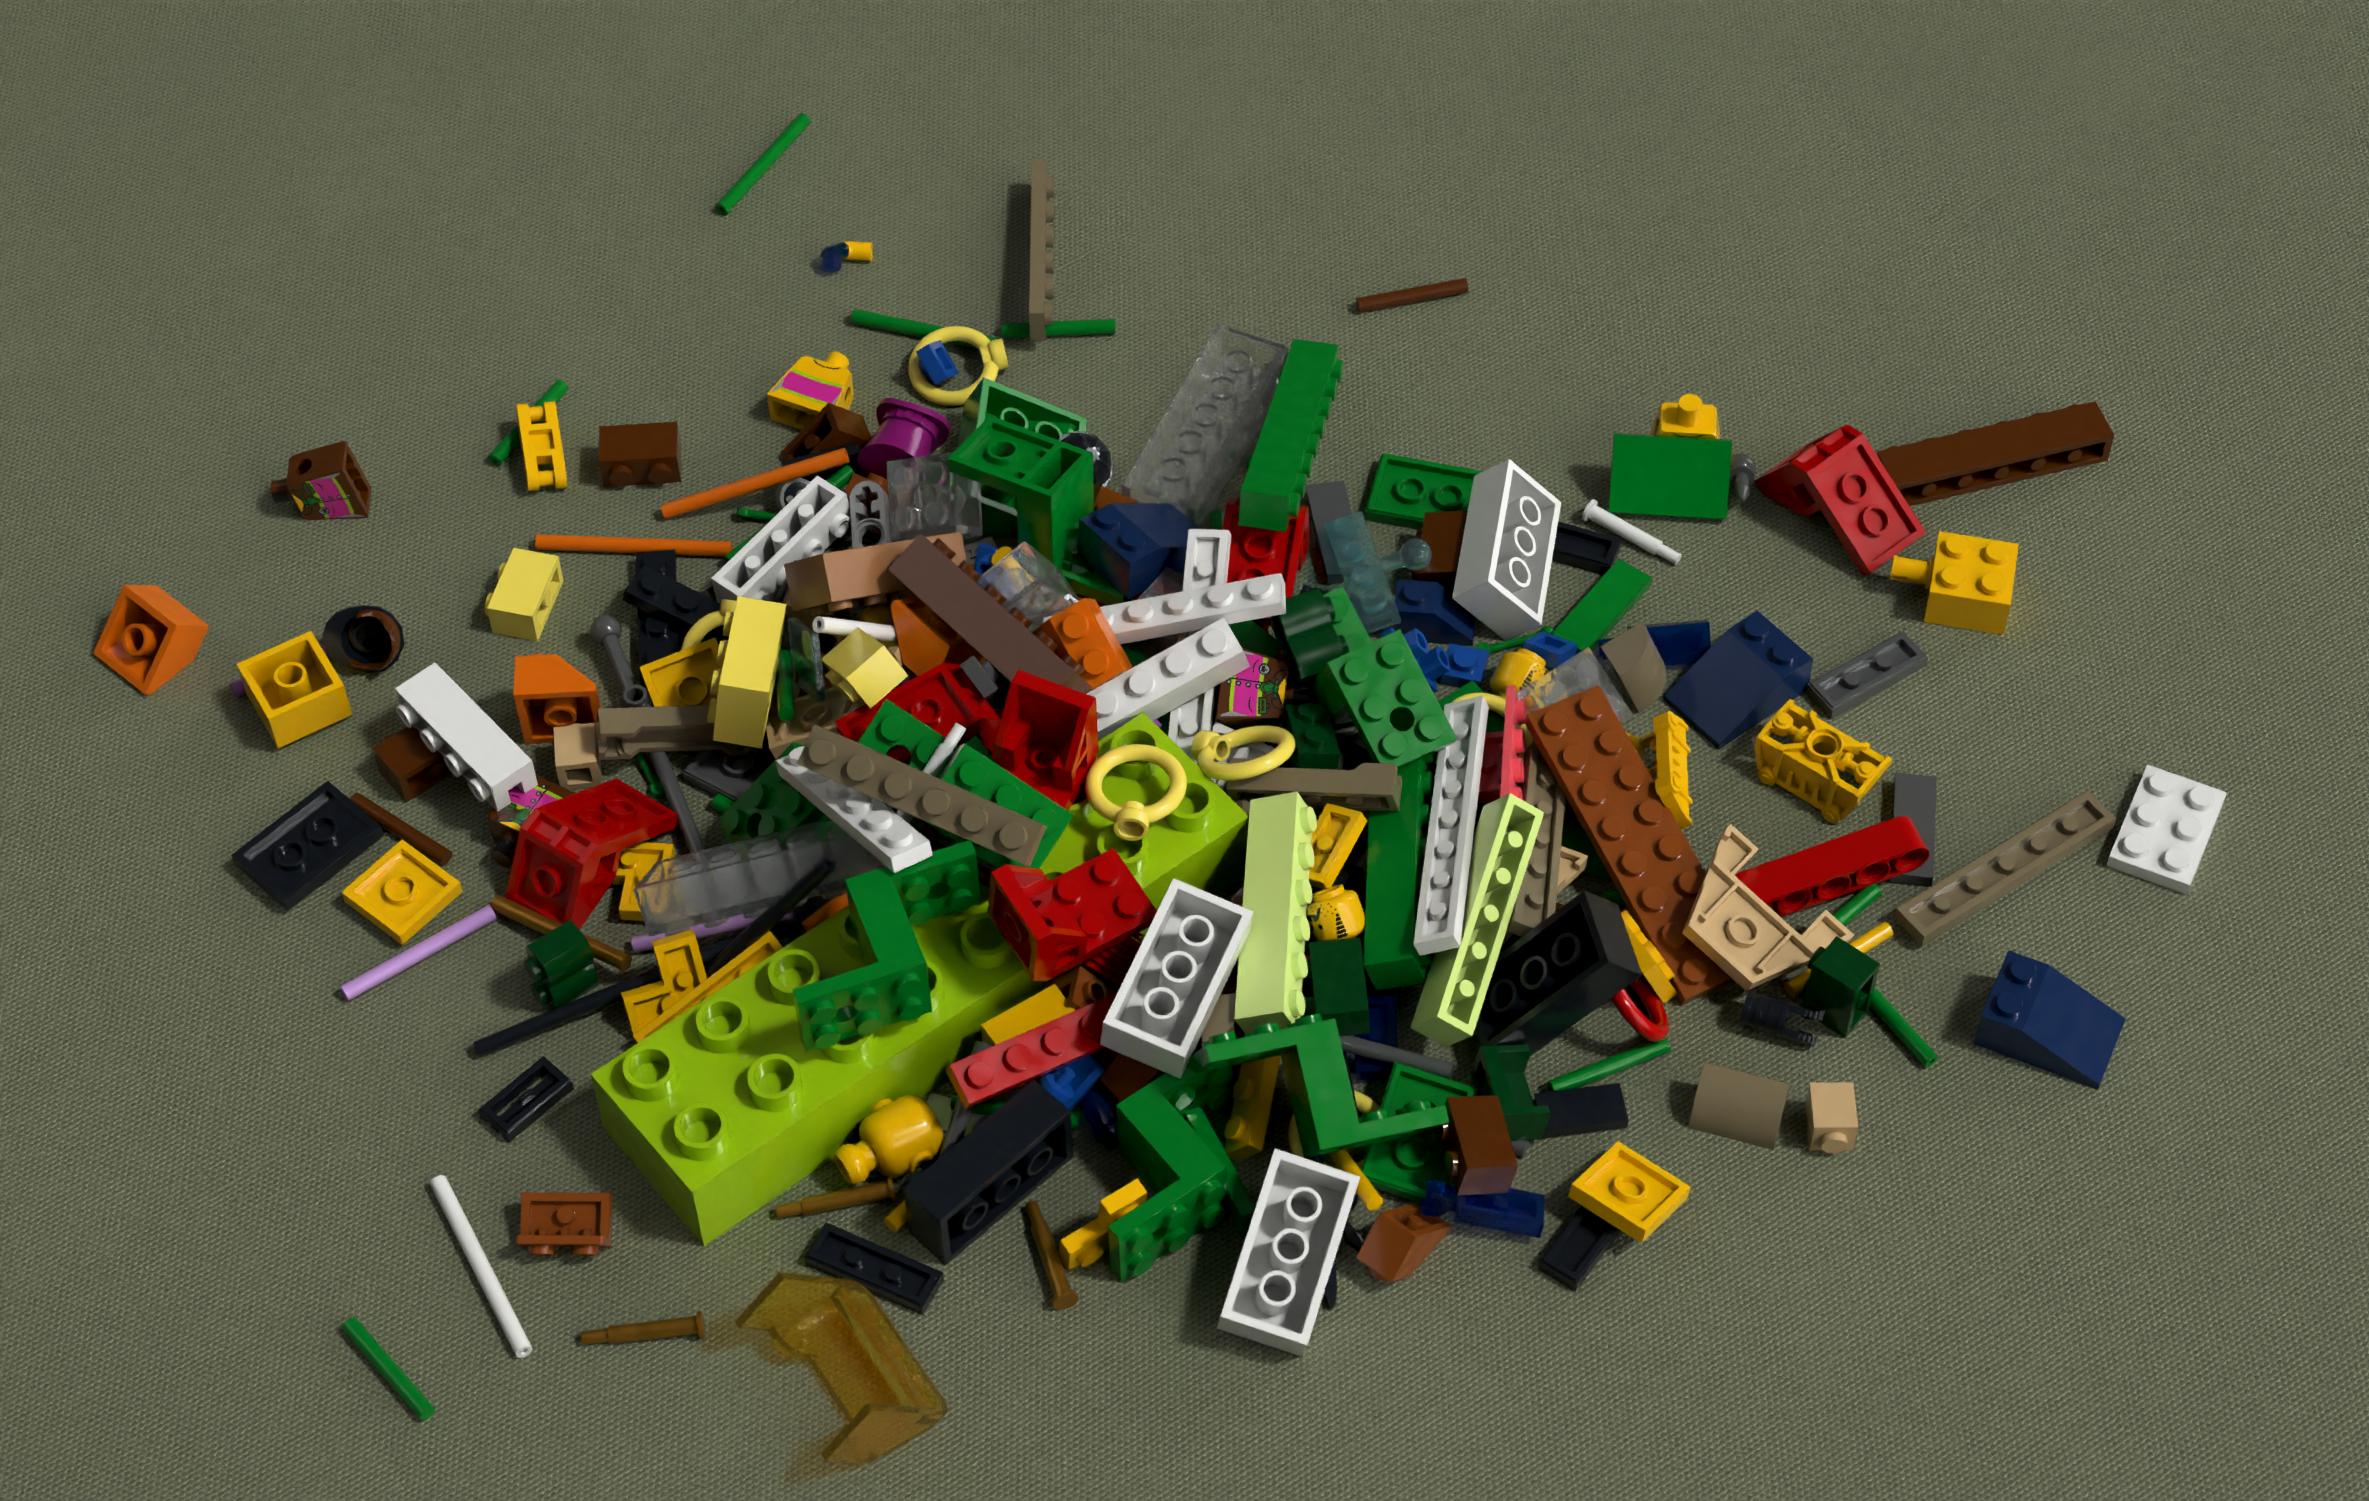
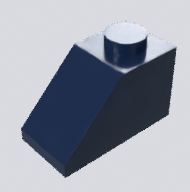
[1393,579,1475,646]

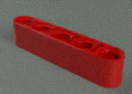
[1735,816,1930,917]

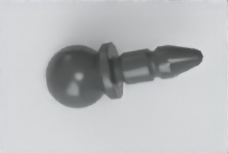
[1729,453,1756,502]

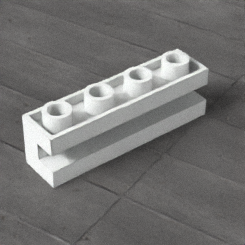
[395,663,538,812]

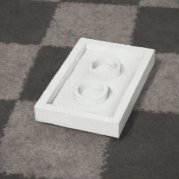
[2106,764,2227,895]

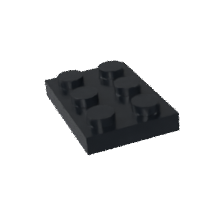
[231,781,384,911]

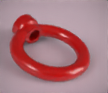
[1610,974,1669,1042]

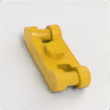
[516,401,567,491]

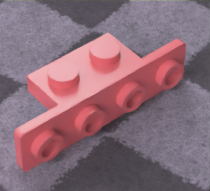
[1477,685,1527,804]

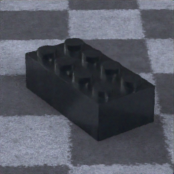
[1475,891,1642,1056]
[903,1080,1074,1266]

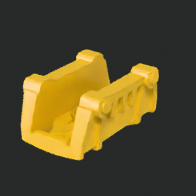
[1754,699,1892,824]
[1626,711,1692,830]

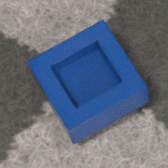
[916,340,959,385]
[1522,631,1578,670]
[1440,643,1489,688]

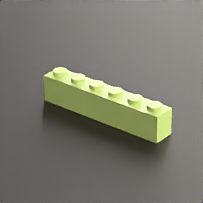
[1234,792,1317,1034]
[1410,793,1544,1047]

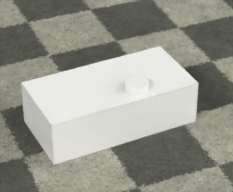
[1452,459,1561,641]
[1100,878,1254,1079]
[1216,1149,1360,1357]

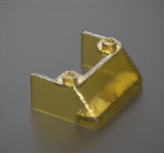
[735,1272,948,1463]

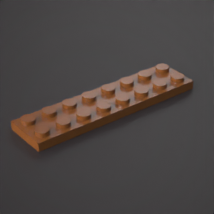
[1524,685,1736,1005]

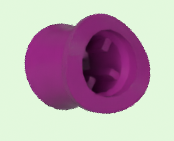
[857,398,951,491]

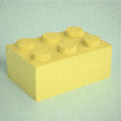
[707,596,786,749]

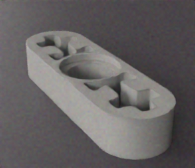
[849,481,892,549]

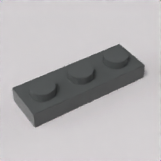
[960,656,1008,708]

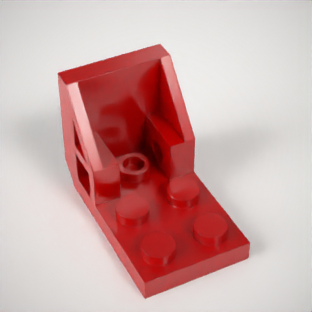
[1754,424,1926,576]
[1222,497,1310,626]
[834,662,1001,765]
[994,670,1099,811]
[505,778,679,930]
[988,848,1157,981]

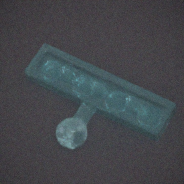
[1324,511,1432,634]

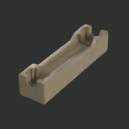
[595,705,766,760]
[1226,758,1403,812]

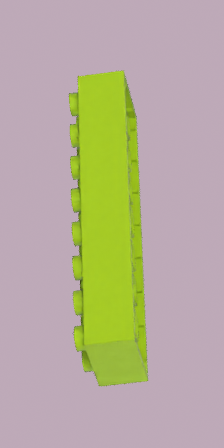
[591,712,1249,1246]

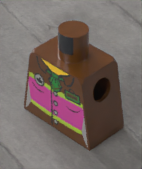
[271,441,371,520]
[1213,648,1310,730]
[488,776,575,868]

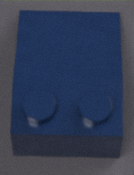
[1077,503,1200,599]
[1664,611,1813,749]
[1974,950,2126,1090]

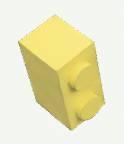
[484,548,564,641]
[821,627,908,709]

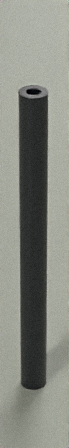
[704,856,836,979]

